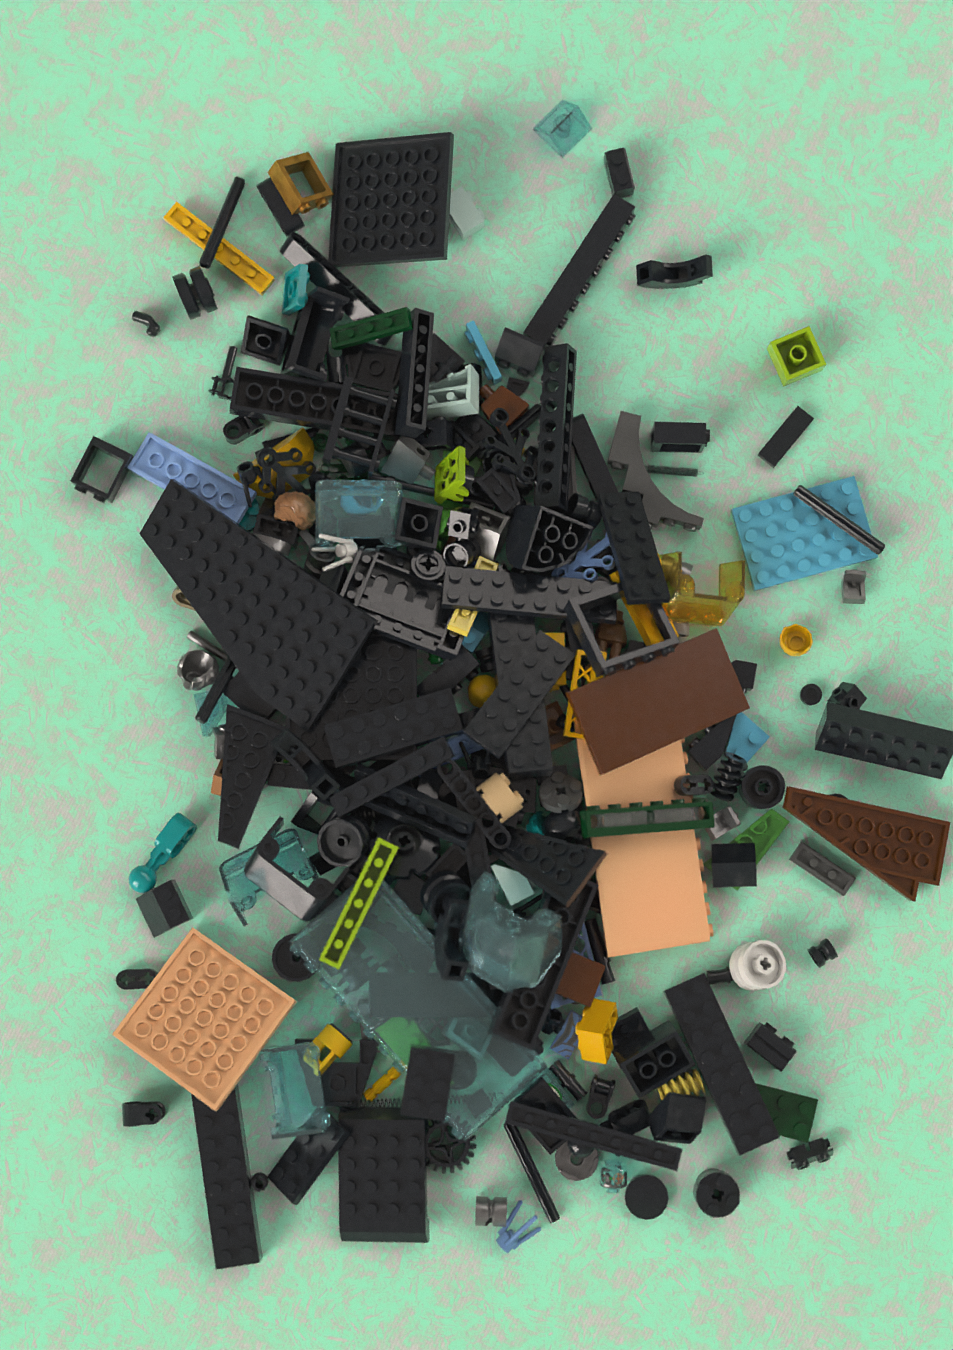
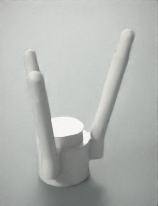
[311,534,358,571]

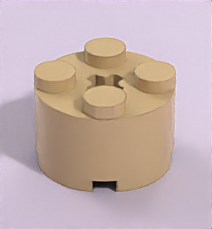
[475,773,524,823]

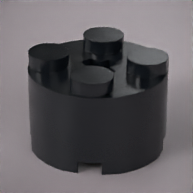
[739,765,785,809]
[693,1168,740,1218]

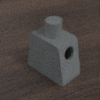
[381,436,436,484]

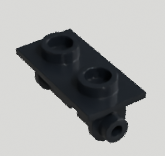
[786,1137,833,1170]

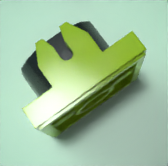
[434,446,475,504]

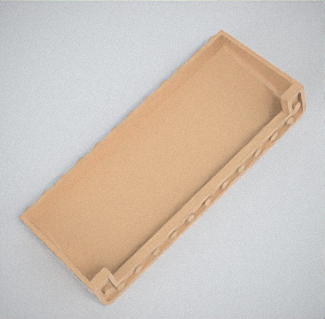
[572,714,714,958]

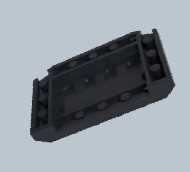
[340,545,464,659]

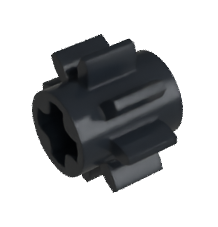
[541,1008,565,1035]

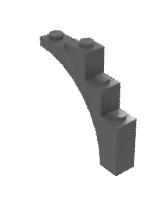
[607,411,704,532]

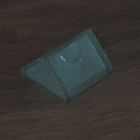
[533,100,592,158]

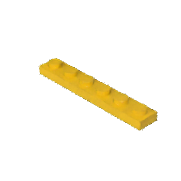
[163,201,275,296]

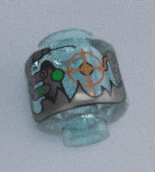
[599,1159,628,1193]

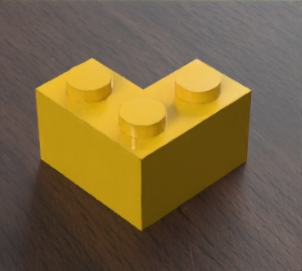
[575,998,618,1064]

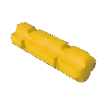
[363,1066,401,1102]

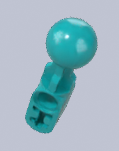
[129,813,197,893]

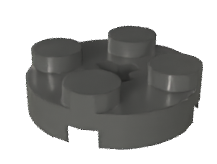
[539,772,583,813]

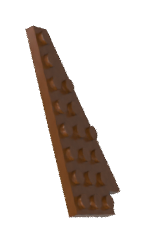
[783,786,950,902]

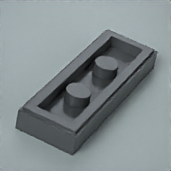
[789,842,856,896]

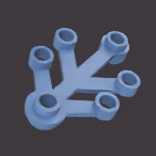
[552,532,615,582]

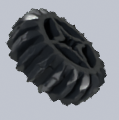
[426,1113,476,1174]

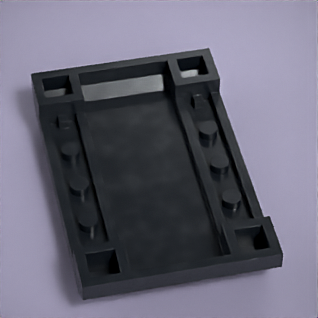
[338,1106,430,1243]

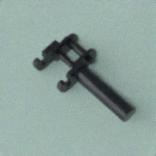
[208,346,238,401]

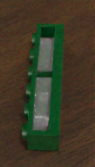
[580,798,715,838]

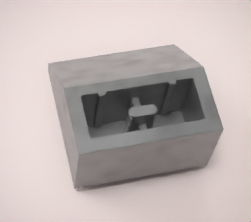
[469,502,511,562]

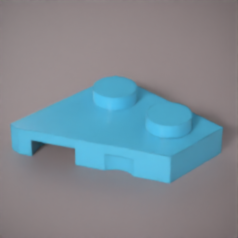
[725,712,770,762]

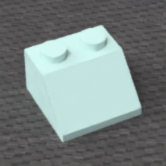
[491,864,536,906]

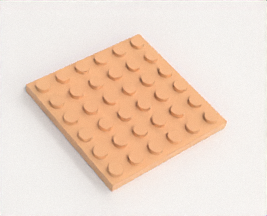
[112,928,296,1112]

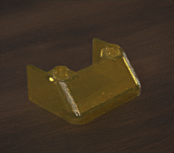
[658,552,745,627]

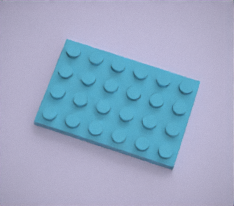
[731,476,878,591]

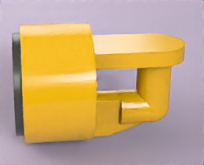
[305,1023,353,1076]

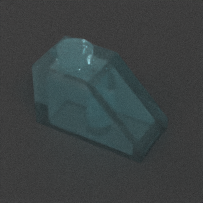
[193,691,228,738]

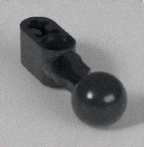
[567,1099,650,1158]

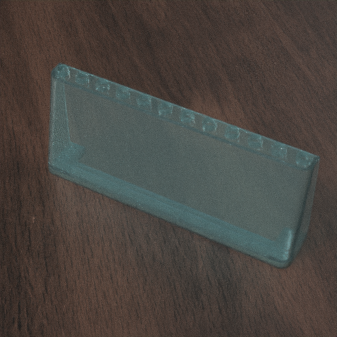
[289,880,547,1141]

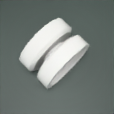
[729,940,786,990]

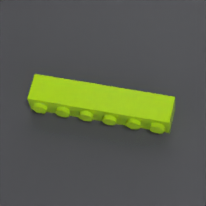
[319,837,399,970]

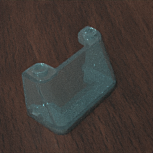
[315,480,403,548]
[259,1042,330,1140]

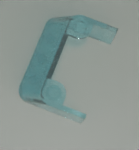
[219,828,319,926]

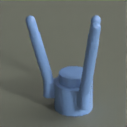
[496,1200,541,1253]

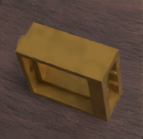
[268,152,333,215]

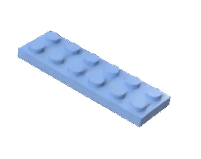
[127,432,257,524]

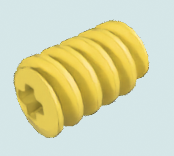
[657,1069,706,1101]

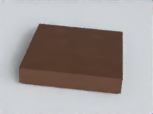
[556,952,606,1007]

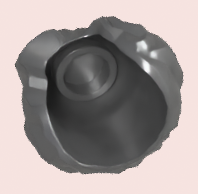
[177,650,219,691]

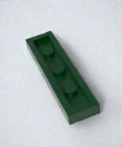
[330,307,412,351]

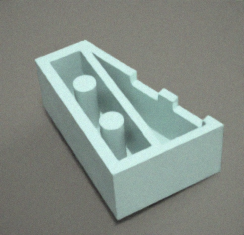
[426,364,479,421]

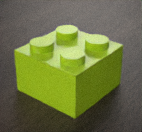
[767,326,826,387]

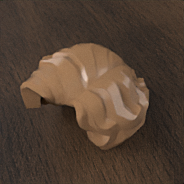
[274,491,317,530]

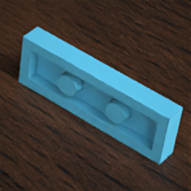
[464,320,502,385]

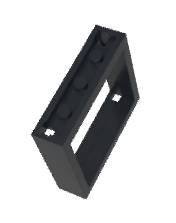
[564,582,680,677]

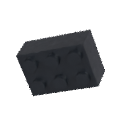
[613,1020,696,1099]
[400,1044,456,1122]

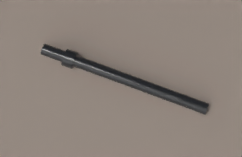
[368,474,494,510]

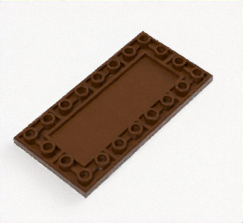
[566,628,750,775]

